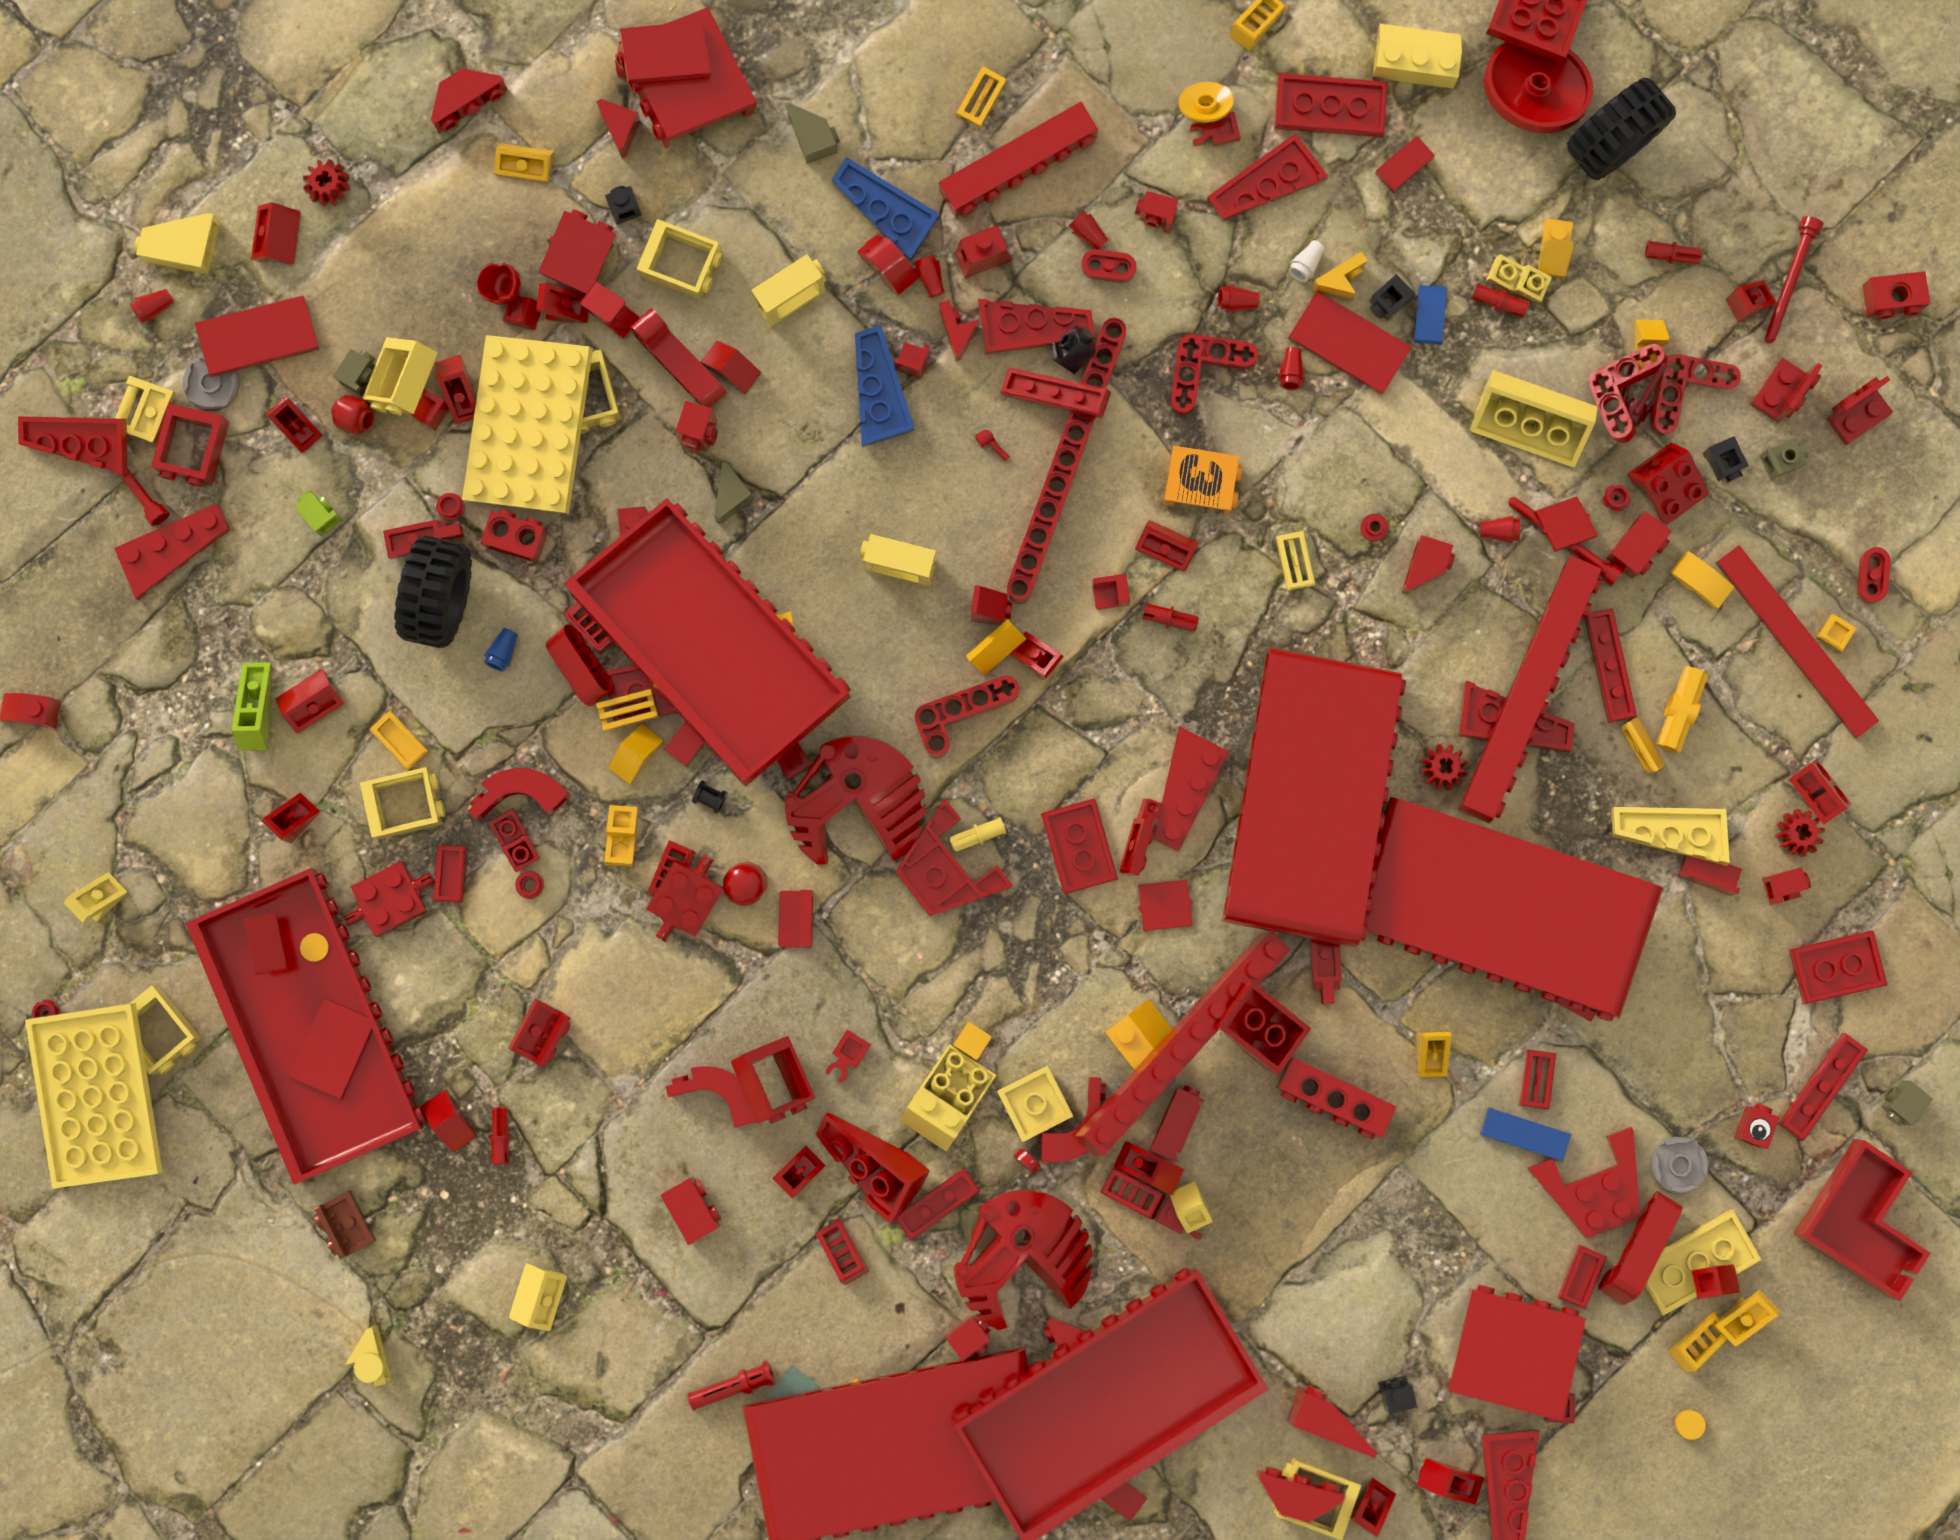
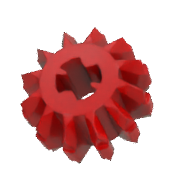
[303,159,351,207]
[1420,744,1468,791]
[1775,809,1825,857]

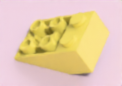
[899,1044,996,1152]

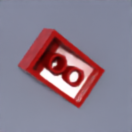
[1216,979,1311,1075]
[1287,1385,1377,1458]

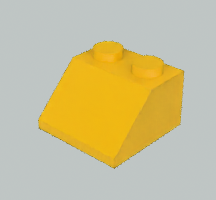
[1104,998,1172,1071]

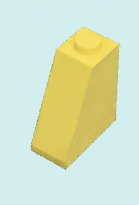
[135,213,220,275]

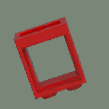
[151,403,229,487]
[730,1036,816,1125]

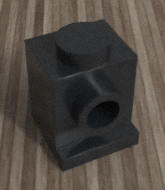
[605,186,642,225]
[1369,274,1415,321]
[1050,325,1096,374]
[1702,436,1749,483]
[1378,1375,1417,1414]

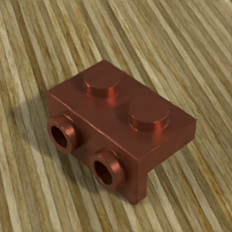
[314,1190,376,1259]

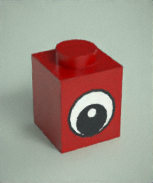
[1734,1103,1780,1149]

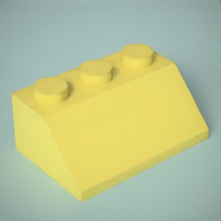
[1372,24,1462,89]

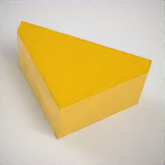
[608,724,664,785]
[1416,1032,1452,1077]

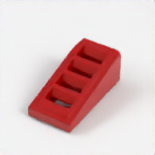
[564,602,615,655]
[647,840,696,895]
[1100,1167,1166,1220]
[815,1219,869,1285]

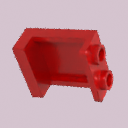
[538,209,617,294]

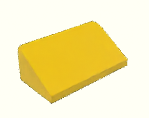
[494,143,554,182]
[1620,717,1666,775]

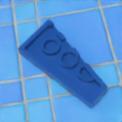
[832,157,940,262]
[855,325,915,447]

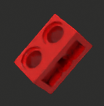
[480,510,548,564]
[1789,759,1852,825]

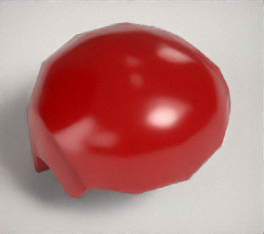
[476,263,522,305]
[723,862,768,906]

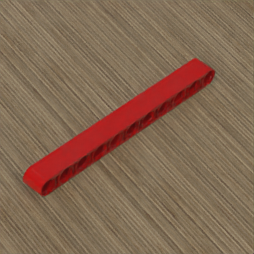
[1007,317,1126,604]

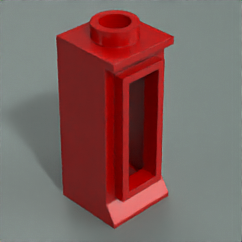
[1149,1085,1204,1163]

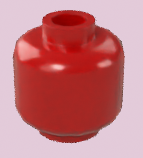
[331,395,375,435]

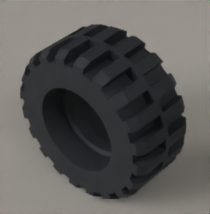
[1567,78,1676,180]
[394,536,472,648]

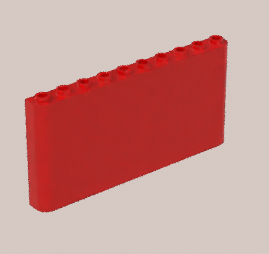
[564,498,851,787]
[1222,647,1406,948]
[1364,797,1663,1022]
[185,868,426,1185]
[951,1267,1269,1540]
[743,1347,1029,1540]

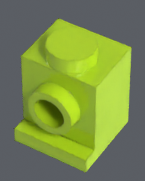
[294,490,343,537]

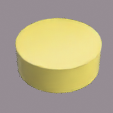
[354,1352,385,1383]

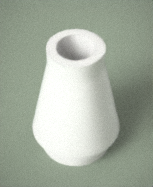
[1289,240,1325,282]

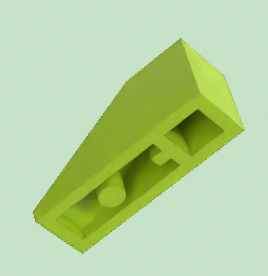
[231,662,272,750]

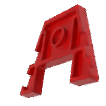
[895,799,1013,917]
[1527,1127,1640,1238]

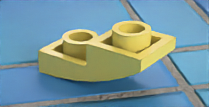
[1486,254,1552,302]

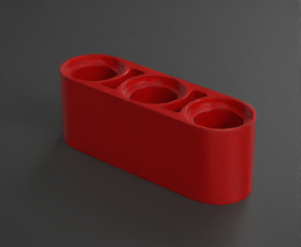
[545,624,613,707]

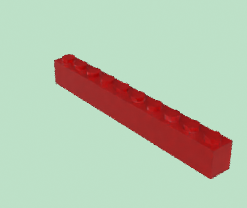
[1458,555,1602,824]
[1074,931,1291,1157]

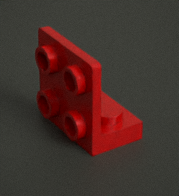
[1750,357,1823,423]
[1827,376,1894,445]
[1627,442,1709,525]

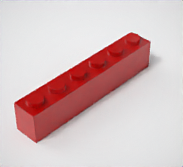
[939,101,1098,218]

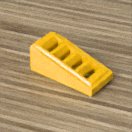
[1229,0,1287,51]
[1668,1312,1728,1373]

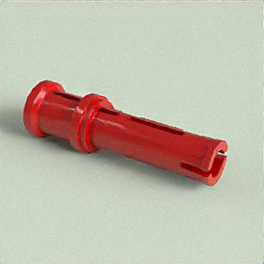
[687,1360,776,1411]

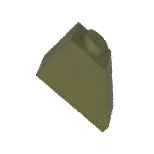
[786,104,840,164]

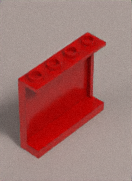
[615,7,757,149]
[1447,1285,1586,1421]

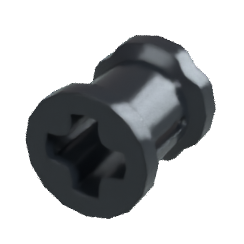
[692,780,728,814]

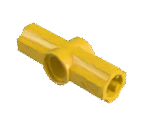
[1656,666,1709,753]

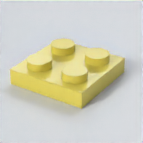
[997,1065,1073,1142]

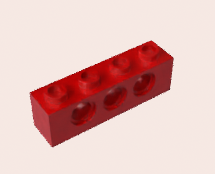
[1276,1057,1397,1140]

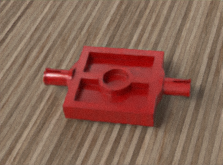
[646,854,724,942]
[343,861,435,938]

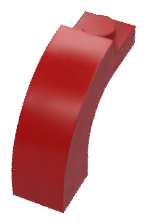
[468,768,572,821]
[665,1066,757,1128]
[1041,1077,1106,1162]

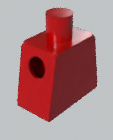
[955,226,1013,279]

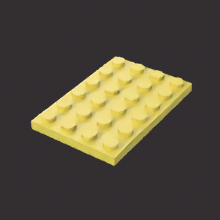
[462,335,593,514]
[25,1003,163,1189]

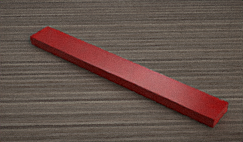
[1715,545,1879,738]

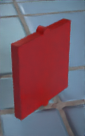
[1534,496,1598,552]
[1138,880,1193,931]

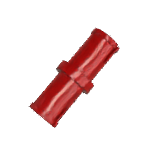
[1471,283,1530,318]

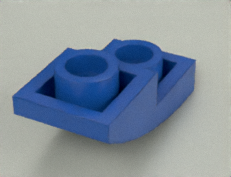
[1414,285,1447,345]

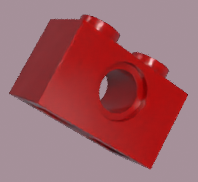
[1862,271,1931,320]

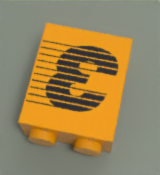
[1163,445,1243,516]

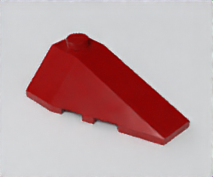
[816,1112,930,1224]

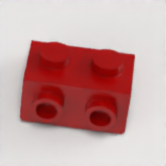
[508,998,571,1068]

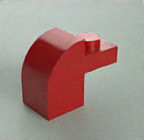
[857,234,919,295]

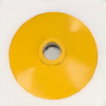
[1179,82,1233,122]

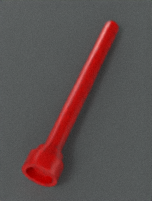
[1765,216,1824,343]
[83,417,170,527]
[1508,497,1624,587]

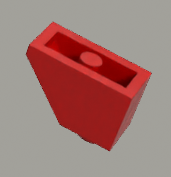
[434,354,477,425]
[1402,535,1455,594]
[971,585,1013,625]
[0,693,61,729]
[1114,1141,1185,1195]
[1417,1458,1485,1505]

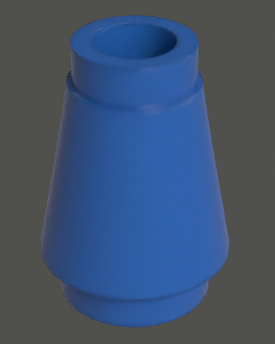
[484,628,518,672]

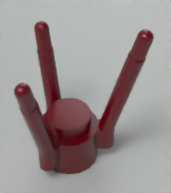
[1617,363,1667,426]

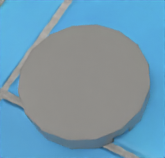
[183,356,240,411]
[1650,1137,1709,1194]

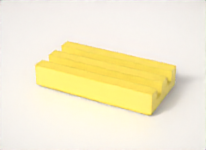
[1275,531,1316,592]

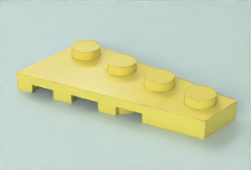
[1611,807,1730,866]

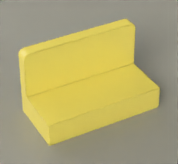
[509,1263,567,1331]

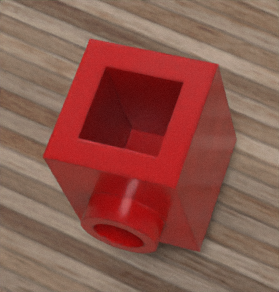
[945,1315,991,1361]

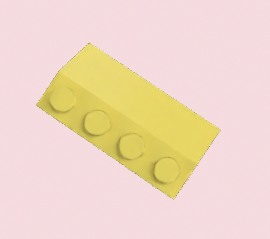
[1470,370,1598,468]

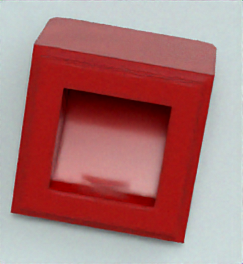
[502,296,541,330]

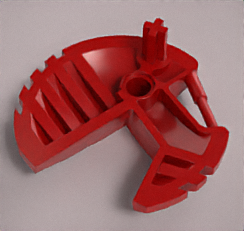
[785,736,926,865]
[953,1190,1093,1330]

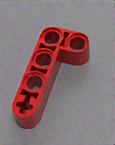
[630,308,727,408]
[915,675,1019,758]
[1598,1191,1683,1305]

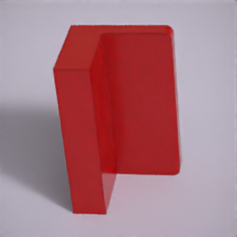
[251,202,301,265]
[275,669,344,734]
[1677,855,1742,896]
[778,890,814,948]

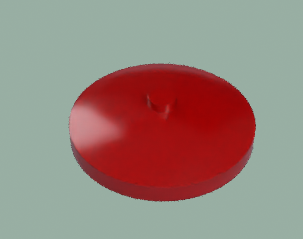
[1483,42,1593,134]

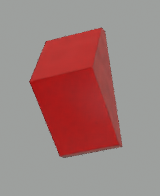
[596,99,640,158]
[1725,279,1777,323]
[701,340,761,395]
[266,396,323,453]
[261,793,320,843]
[422,1090,477,1153]
[772,1146,826,1199]
[1350,1477,1396,1537]

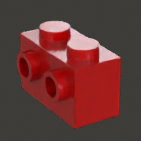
[675,400,718,453]

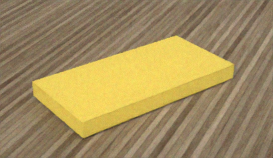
[1645,1209,1762,1316]

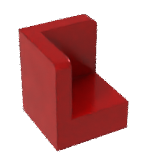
[894,342,930,379]
[410,388,449,431]
[1092,574,1130,610]
[1692,1264,1740,1299]

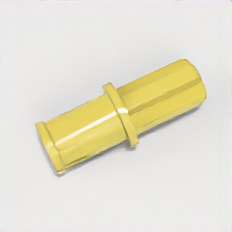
[950,817,1006,852]

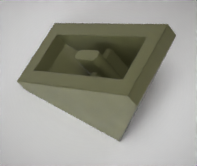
[714,463,753,523]

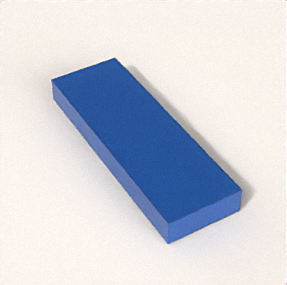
[1480,1108,1571,1161]

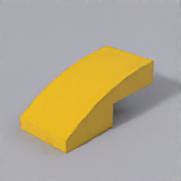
[1670,551,1734,609]
[604,805,638,867]

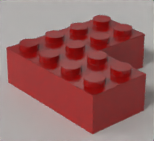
[1793,1139,1931,1301]

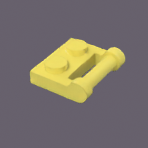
[115,376,176,445]

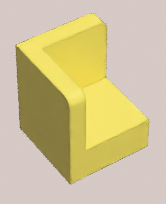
[1170,1181,1213,1234]

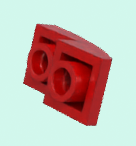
[488,808,540,873]

